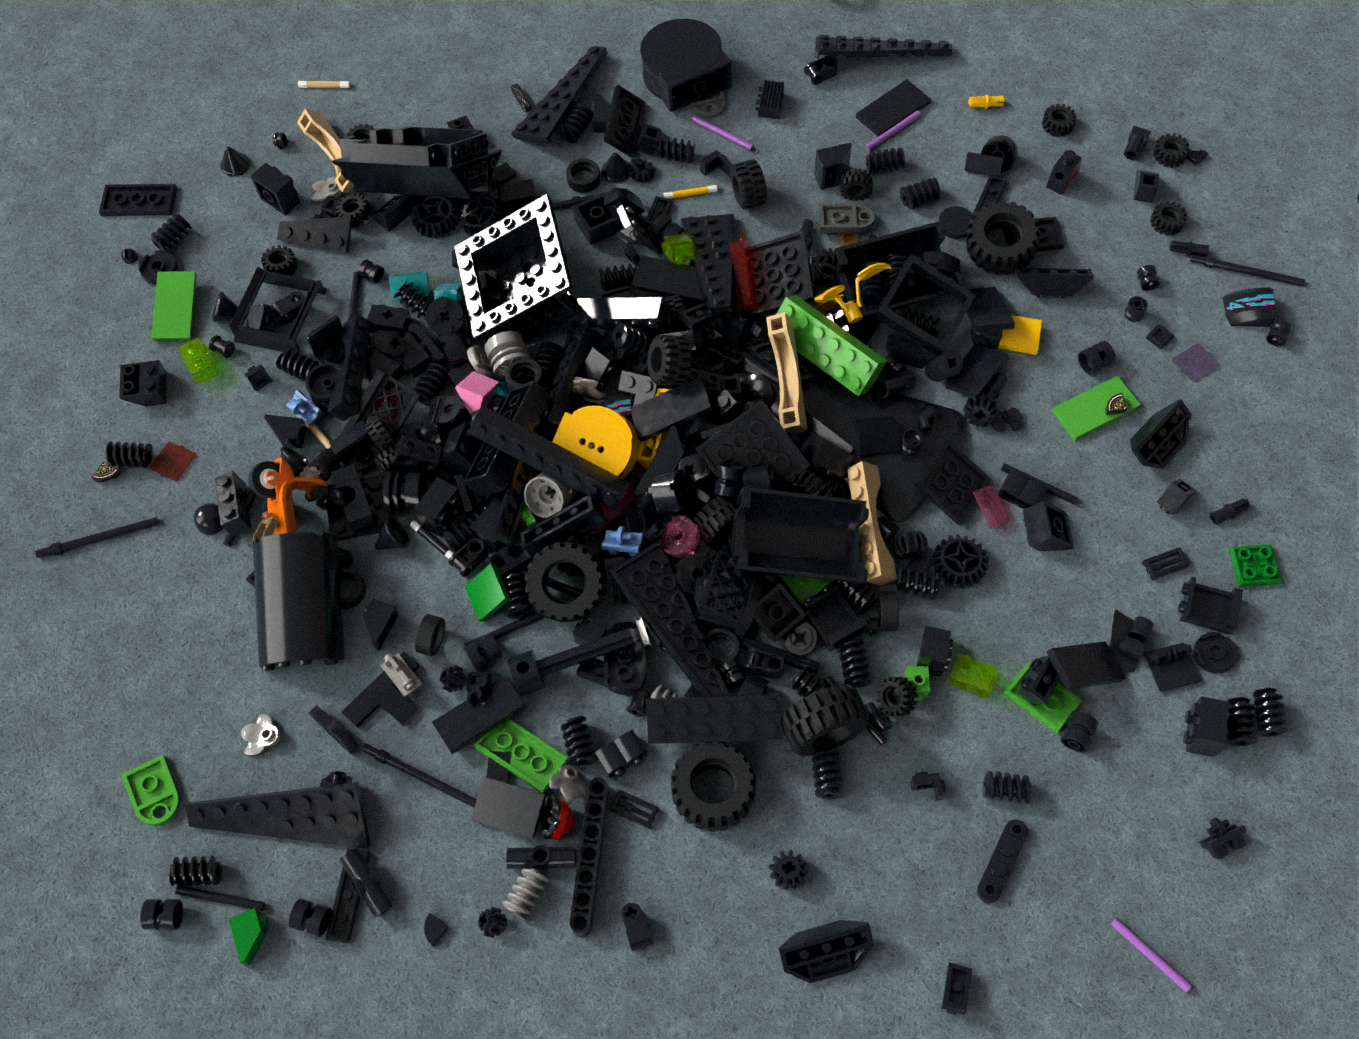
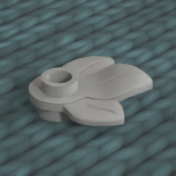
[311,177,343,201]
[571,377,606,399]
[241,714,281,756]
[549,765,587,804]

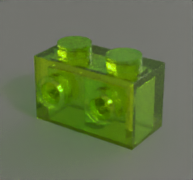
[662,233,695,264]
[177,338,218,384]
[947,654,999,699]

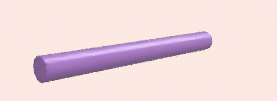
[865,110,921,151]
[692,115,754,151]
[1110,918,1192,992]

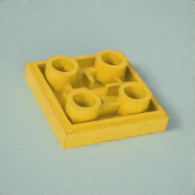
[998,315,1042,355]

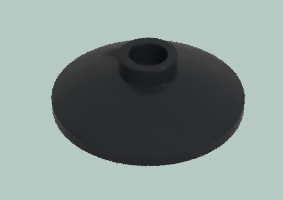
[741,374,774,408]

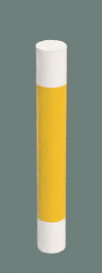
[663,185,717,199]

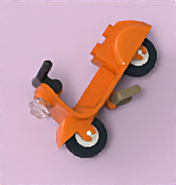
[249,457,344,541]

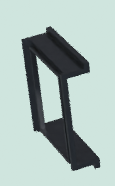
[229,267,327,352]

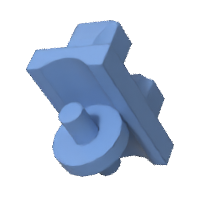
[286,390,324,426]
[602,526,643,557]

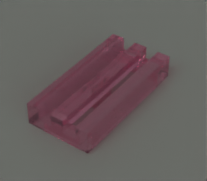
[973,485,1010,528]

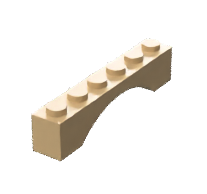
[297,109,361,194]
[766,312,807,434]
[847,461,897,586]

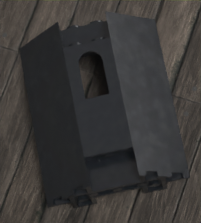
[332,126,502,199]

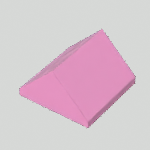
[455,371,499,416]

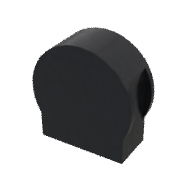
[640,19,732,112]

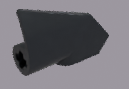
[1110,609,1154,673]

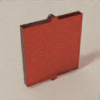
[149,441,196,481]

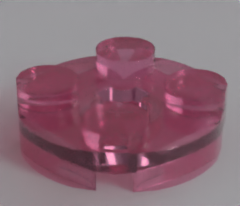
[658,516,700,557]

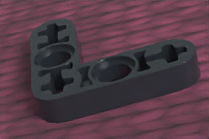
[308,705,359,754]

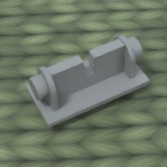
[380,653,422,697]

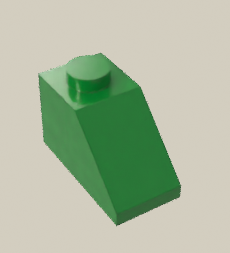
[228,908,268,967]

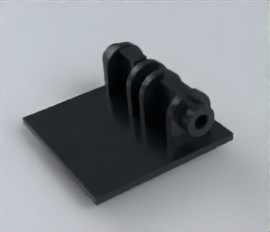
[1143,642,1201,692]

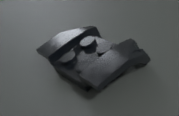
[604,188,663,254]

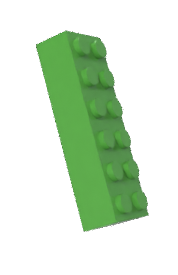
[776,295,887,396]

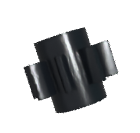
[440,665,467,693]
[478,907,507,938]

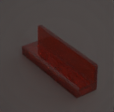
[730,231,759,312]

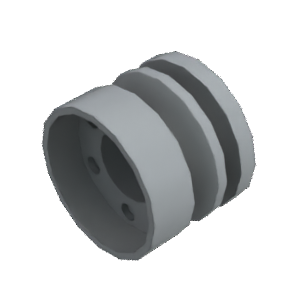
[484,331,531,382]
[524,472,577,518]

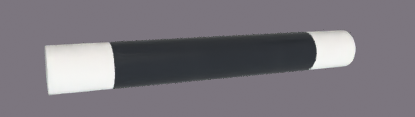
[410,520,458,559]

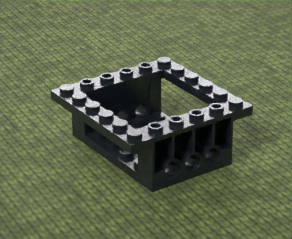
[454,194,577,342]

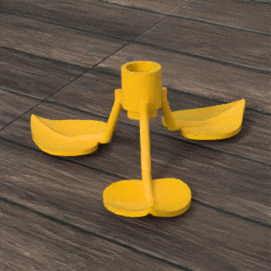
[814,263,892,324]

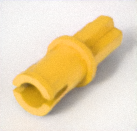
[968,95,1004,109]

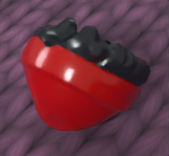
[539,795,575,840]

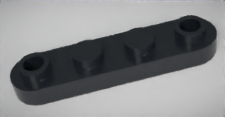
[977,819,1028,904]

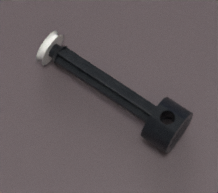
[508,618,651,697]

